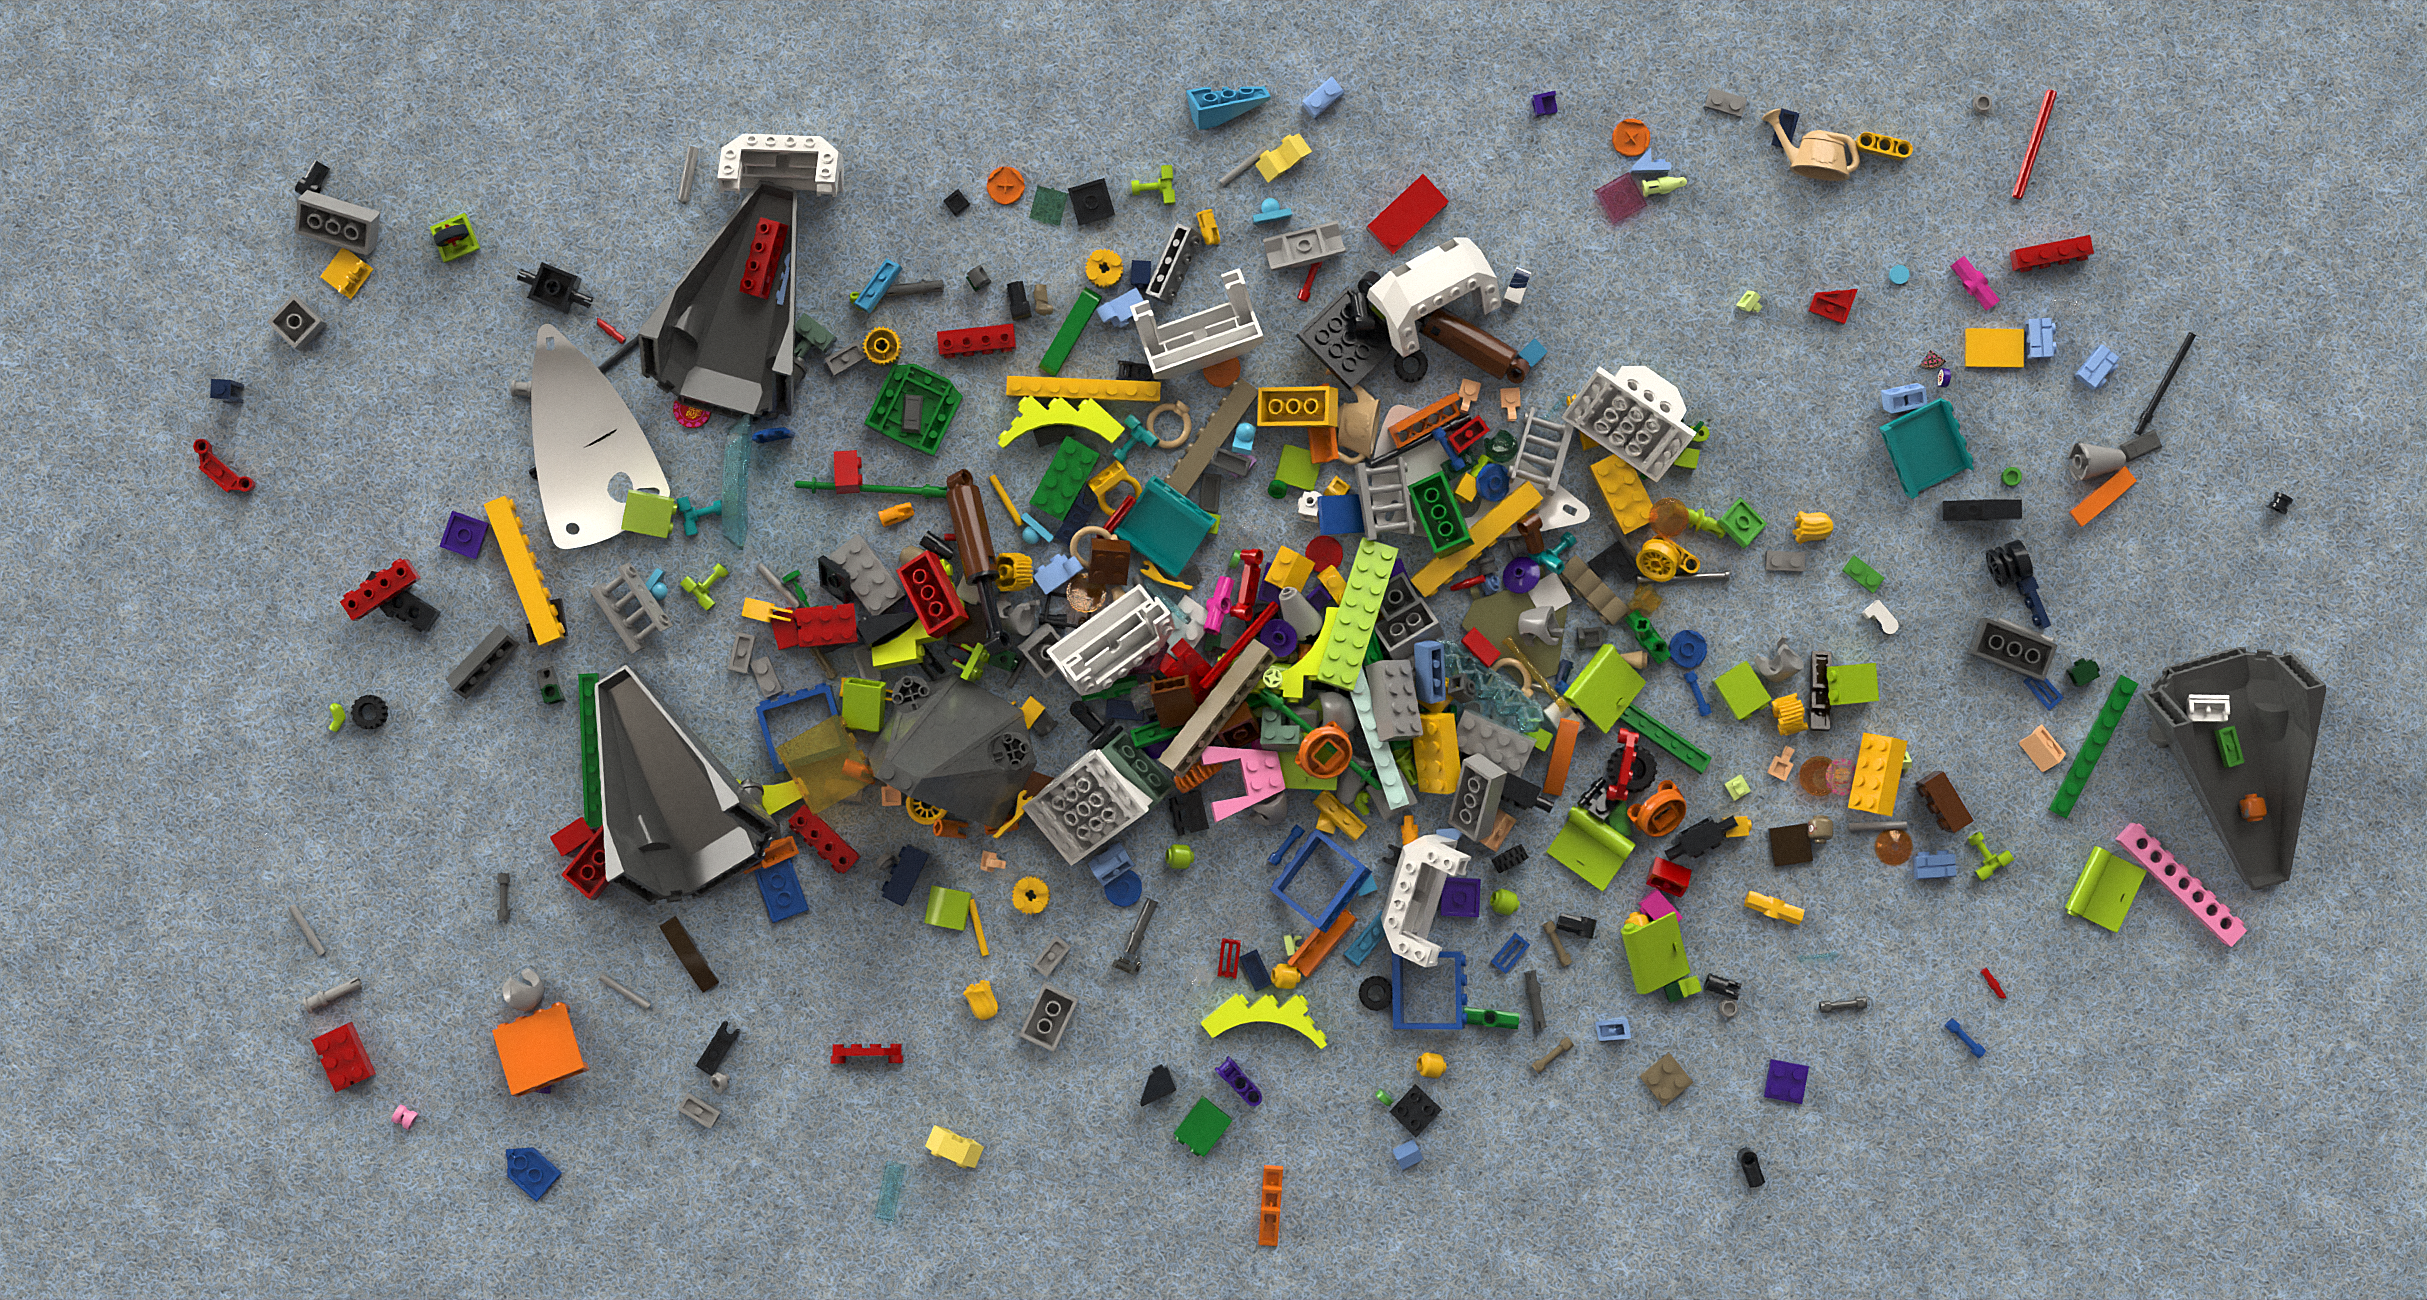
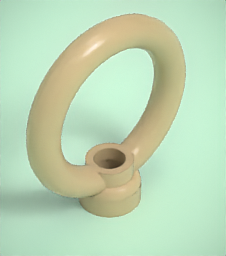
[1146,400,1192,449]
[1070,526,1119,569]
[1485,658,1534,704]

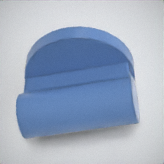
[1480,573,1500,596]

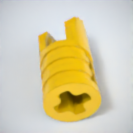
[1196,209,1221,245]

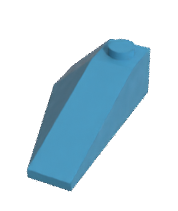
[1186,86,1271,130]

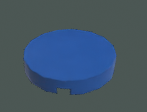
[1476,463,1510,502]
[1669,630,1707,668]
[1104,869,1142,907]

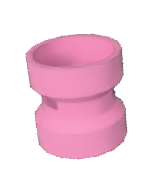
[391,1104,418,1130]

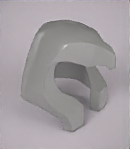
[997,592,1040,636]
[1518,606,1564,647]
[1754,634,1804,683]
[1317,692,1359,733]
[1249,790,1288,826]
[502,968,545,1011]

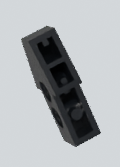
[1942,499,2022,521]
[365,571,441,632]

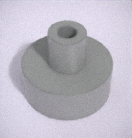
[709,1072,730,1093]

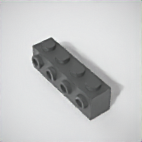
[1145,223,1203,306]
[446,624,520,699]

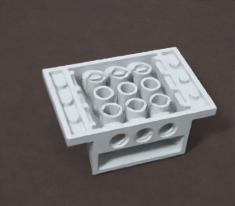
[1561,366,1697,482]
[1022,749,1153,866]

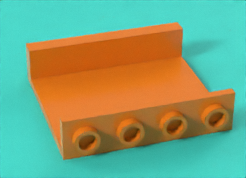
[492,1002,589,1098]

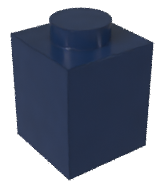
[1131,260,1151,289]

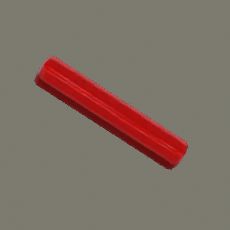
[1096,495,1136,539]

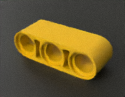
[1855,132,1913,161]
[1650,534,1700,574]

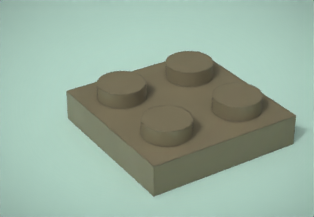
[1639,1052,1693,1106]

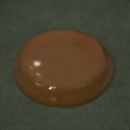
[1649,497,1689,538]
[1066,573,1107,612]
[1799,756,1839,796]

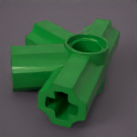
[1624,609,1671,665]

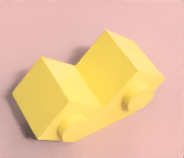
[1255,133,1312,183]
[925,1125,984,1169]

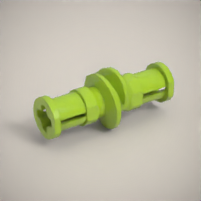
[1668,501,1726,539]
[1388,741,1418,786]

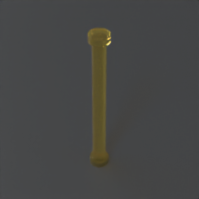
[1502,635,1570,713]

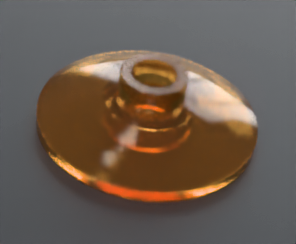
[1874,829,1913,866]

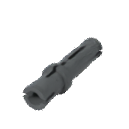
[886,279,944,298]
[1124,898,1158,955]
[1524,970,1547,1029]

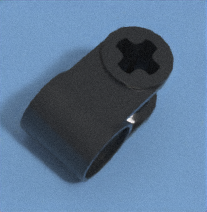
[1116,361,1153,381]

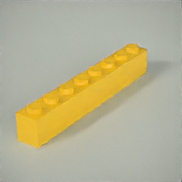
[1006,376,1161,403]
[1409,480,1543,598]
[484,496,565,647]

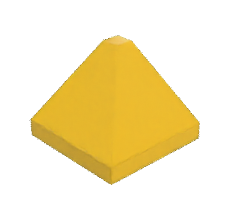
[1323,476,1351,496]
[1315,812,1336,834]

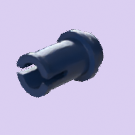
[1555,659,1574,683]

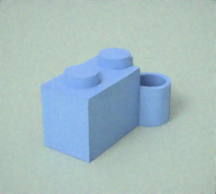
[1096,288,1144,328]
[1033,554,1083,595]

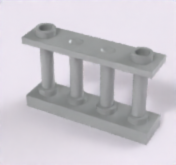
[1507,407,1574,496]
[1355,457,1417,541]
[589,562,673,654]

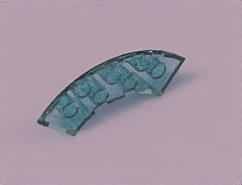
[722,414,753,550]

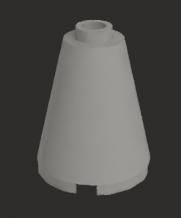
[2069,442,2126,481]
[1279,587,1323,641]
[1336,750,1375,805]

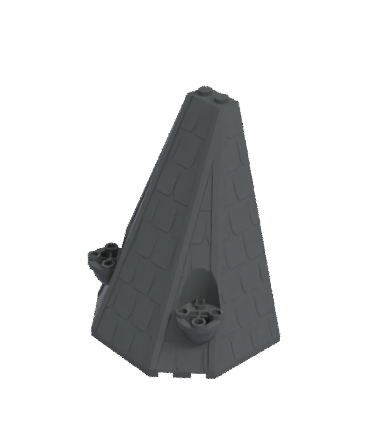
[638,180,807,424]
[2143,647,2326,891]
[595,665,777,906]
[867,673,1037,830]

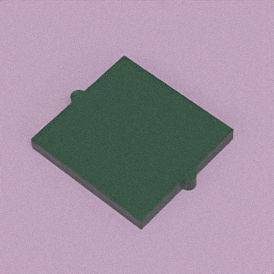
[1029,186,1068,226]

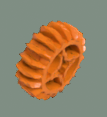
[1173,760,1223,793]

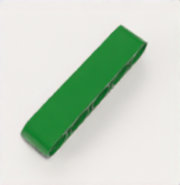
[1038,287,1102,377]

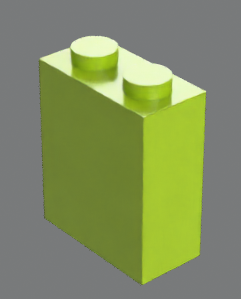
[621,489,677,538]
[1712,661,1772,721]
[1827,663,1879,705]
[842,677,886,733]

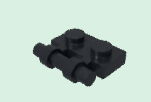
[1577,777,1623,824]
[1169,791,1209,836]

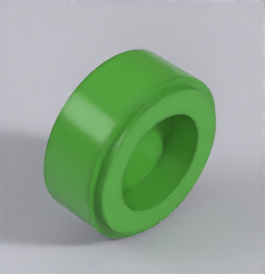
[2001,467,2022,486]
[1228,549,1241,569]
[1375,1088,1394,1106]

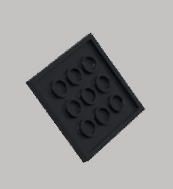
[1296,286,1394,391]

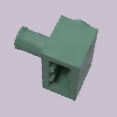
[795,313,837,359]

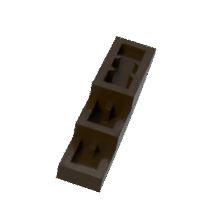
[1809,651,1832,731]
[659,916,719,993]

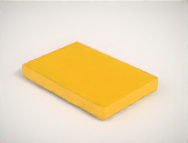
[1965,328,2024,368]

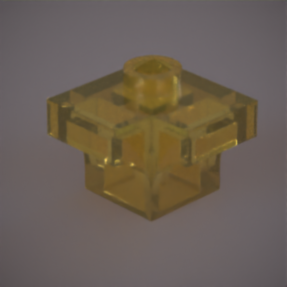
[1626,584,1664,614]

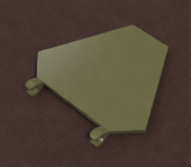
[1461,565,1570,686]

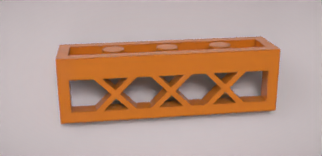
[1307,383,1339,464]
[1388,392,1461,448]
[1287,908,1358,978]

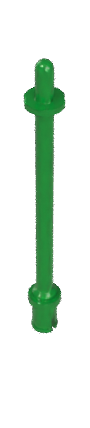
[794,477,947,499]
[1258,687,1382,790]

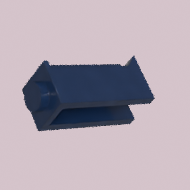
[210,379,244,403]

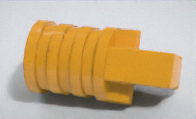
[878,502,915,528]
[1401,815,1419,848]

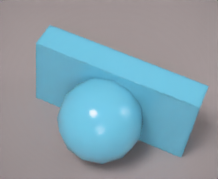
[1253,198,1292,225]
[1232,423,1256,455]
[1021,513,1055,544]
[635,568,668,602]

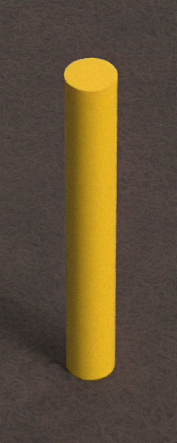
[989,474,1024,527]
[969,899,989,956]

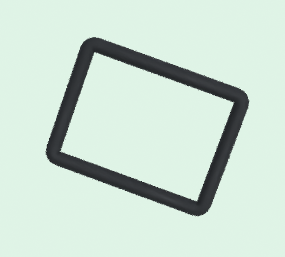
[1044,592,1093,628]

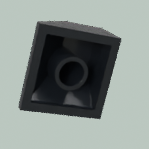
[1140,1064,1177,1107]

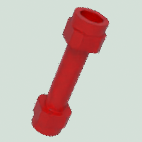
[1297,261,1323,302]

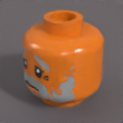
[2239,793,2267,822]

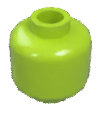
[1165,844,1195,869]
[1489,888,1520,916]

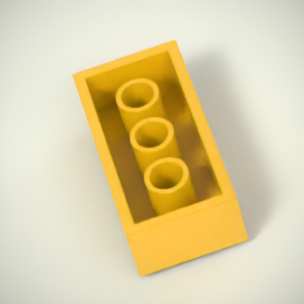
[1257,386,1338,428]
[1588,454,1659,535]
[1413,712,1461,794]
[1848,732,1908,817]

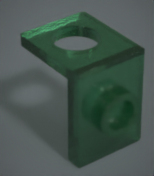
[1440,447,1479,481]

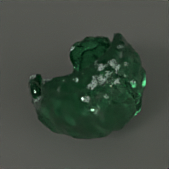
[1484,429,1518,463]

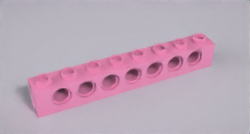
[2115,823,2247,947]

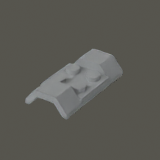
[1263,221,1346,271]

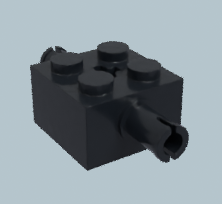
[517,262,593,315]
[1500,771,1554,813]
[1664,815,1738,862]

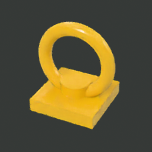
[1086,460,1142,518]

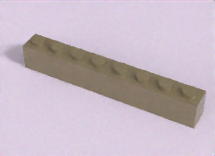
[1163,378,1258,497]
[1158,639,1277,779]

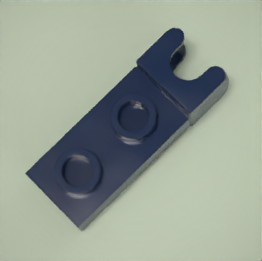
[1055,492,1098,546]
[2015,576,2051,629]

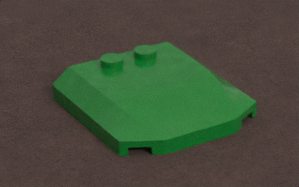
[864,364,963,457]

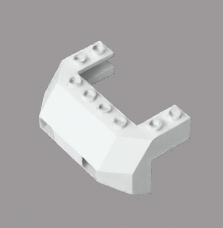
[718,134,844,197]
[1367,237,1501,358]
[1130,268,1264,379]
[1046,584,1175,696]
[1381,834,1471,967]

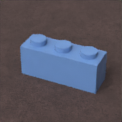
[1414,640,1446,704]

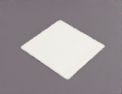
[1528,573,1572,611]

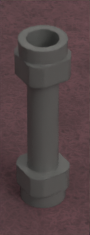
[497,873,510,920]
[1819,996,1867,1013]

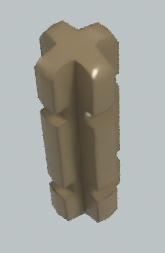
[809,647,838,680]

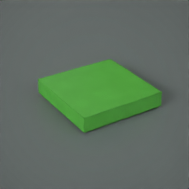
[1717,497,1767,549]

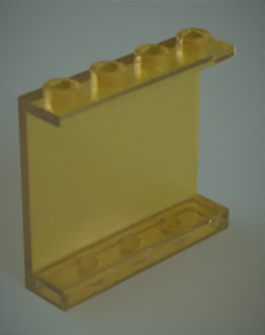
[775,713,875,816]

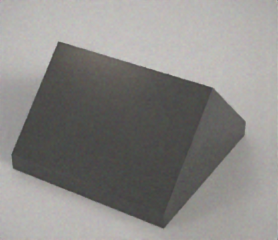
[1380,572,1422,623]

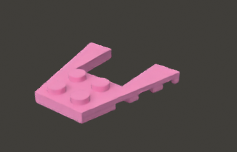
[1200,746,1286,823]

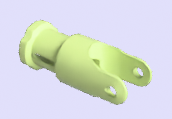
[1641,176,1687,197]

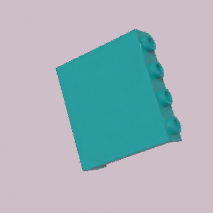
[1879,398,1974,499]
[1114,475,1216,578]

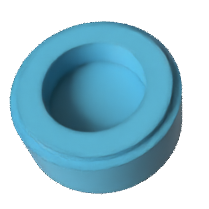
[1889,265,1909,285]

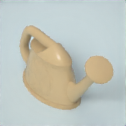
[1761,109,1860,181]
[1325,368,1381,465]

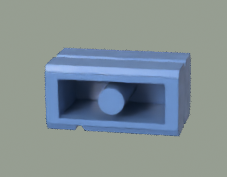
[1912,850,1956,880]

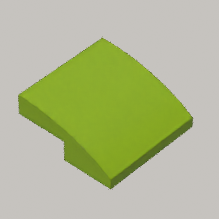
[1274,444,1321,491]
[924,885,972,931]

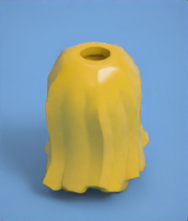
[1792,511,1833,545]
[963,979,998,1021]

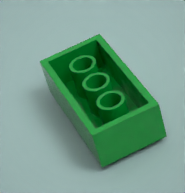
[1029,435,1101,522]
[1407,471,1475,559]

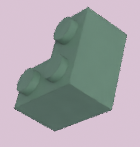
[1260,707,1304,752]

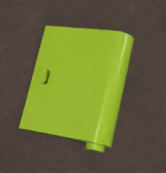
[1562,644,1647,734]
[1277,731,1337,790]
[1546,806,1636,892]
[2065,846,2147,933]
[1621,912,1691,994]

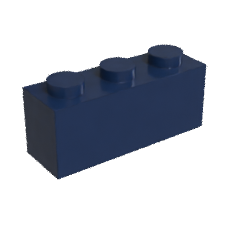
[881,844,930,907]

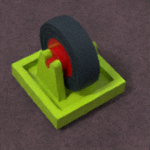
[430,213,481,263]
[944,643,991,683]

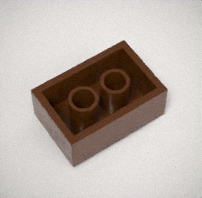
[1915,771,1974,833]

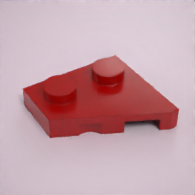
[1808,288,1858,325]

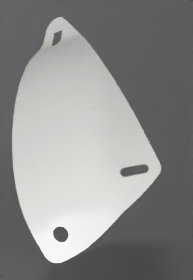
[531,324,670,549]
[1372,405,1590,538]

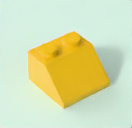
[1264,545,1315,593]

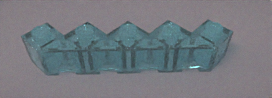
[1435,640,1544,733]

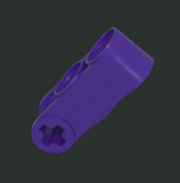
[1215,1056,1262,1107]

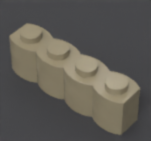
[1559,555,1630,626]

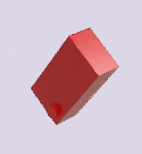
[1366,174,1449,256]
[896,550,969,639]
[561,824,610,900]

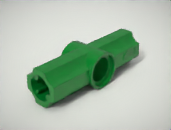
[1081,675,1139,702]
[1465,1006,1520,1030]

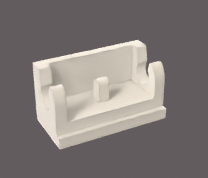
[2186,695,2230,723]

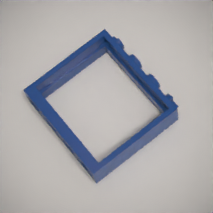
[755,683,851,774]
[1270,829,1372,933]
[1392,951,1468,1030]

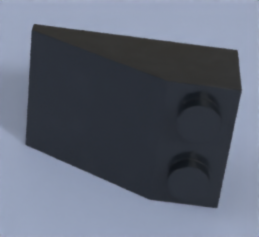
[856,612,918,652]

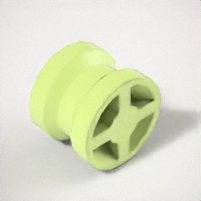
[1263,668,1283,689]

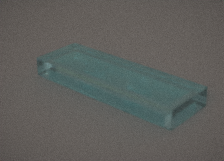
[1144,579,1192,624]
[875,1160,906,1222]

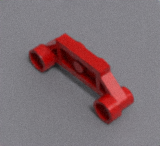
[193,439,256,493]
[1230,548,1264,621]
[1606,728,1639,801]
[830,1044,904,1064]

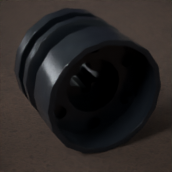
[1985,539,2033,588]

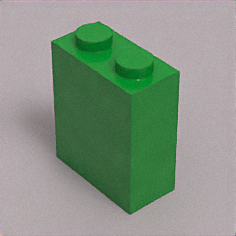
[1173,1095,1232,1157]

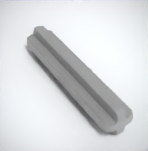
[678,146,699,203]

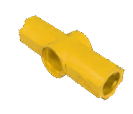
[1744,890,1804,925]

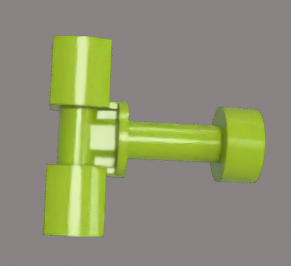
[1131,165,1176,206]
[680,562,729,611]
[1967,831,2015,881]

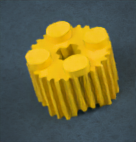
[1085,248,1124,290]
[862,326,903,367]
[994,553,1033,591]
[1771,693,1808,736]
[1011,875,1051,915]

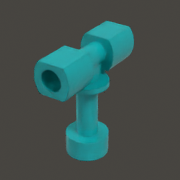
[1112,414,1160,463]
[676,496,725,536]
[1528,531,1577,575]

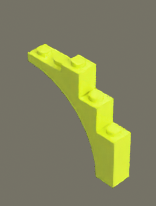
[997,395,1125,450]
[871,559,965,670]
[1250,607,1339,703]
[736,776,812,815]
[1201,993,1327,1049]

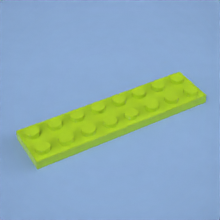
[1316,537,1399,692]

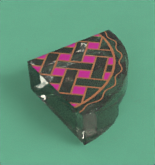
[1918,350,1946,370]

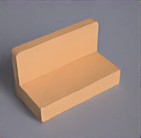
[2019,725,2066,772]
[1479,808,1517,852]

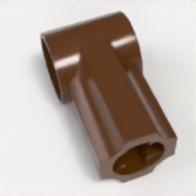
[1517,513,1544,555]

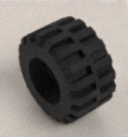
[1607,745,1658,793]

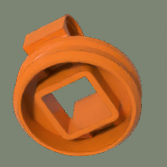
[1295,721,1352,779]
[1627,780,1687,837]

